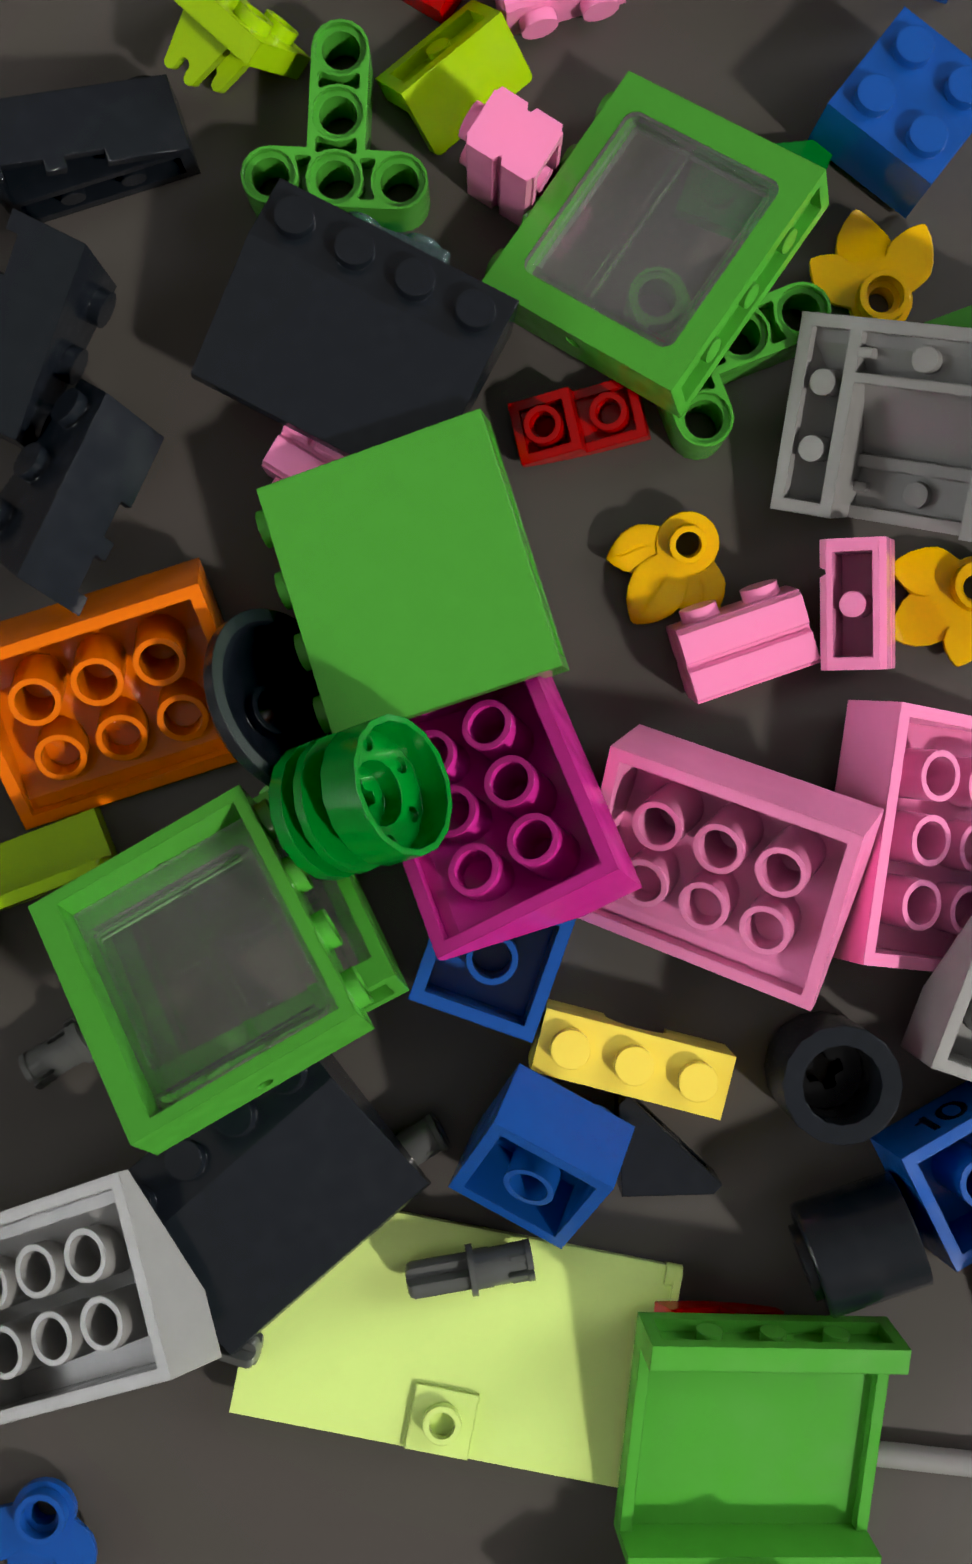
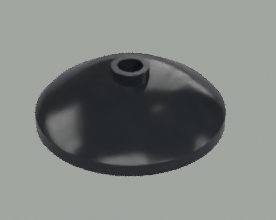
[203,608,332,786]

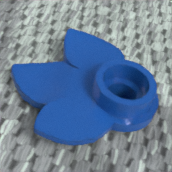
[0,1477,98,1564]

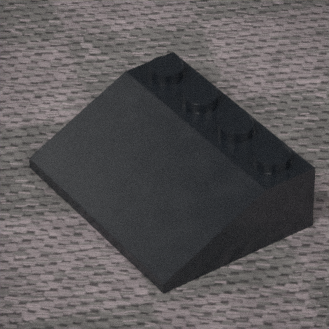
[191,178,519,457]
[129,1054,431,1355]

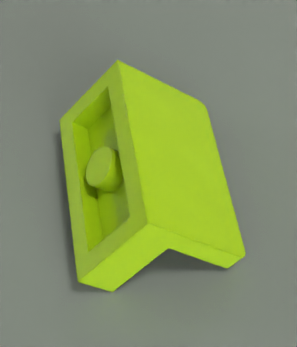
[375,0,532,155]
[0,807,118,912]

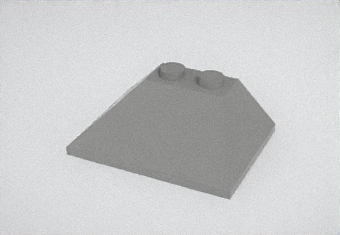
[770,311,972,542]

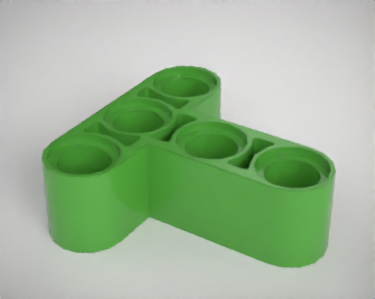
[240,19,431,232]
[623,268,832,460]

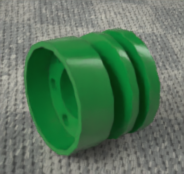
[268,714,453,881]

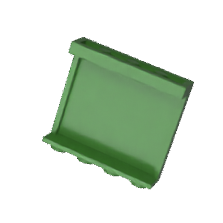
[255,408,569,734]
[614,1312,912,1564]

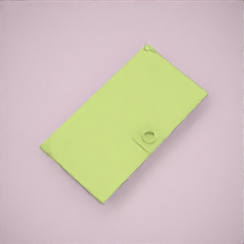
[229,1211,683,1488]

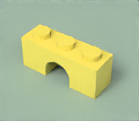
[528,999,737,1121]

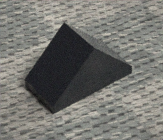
[614,1093,722,1197]

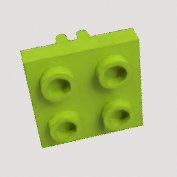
[164,0,311,93]

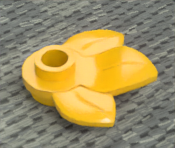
[809,209,934,321]
[606,511,726,625]
[895,547,972,667]

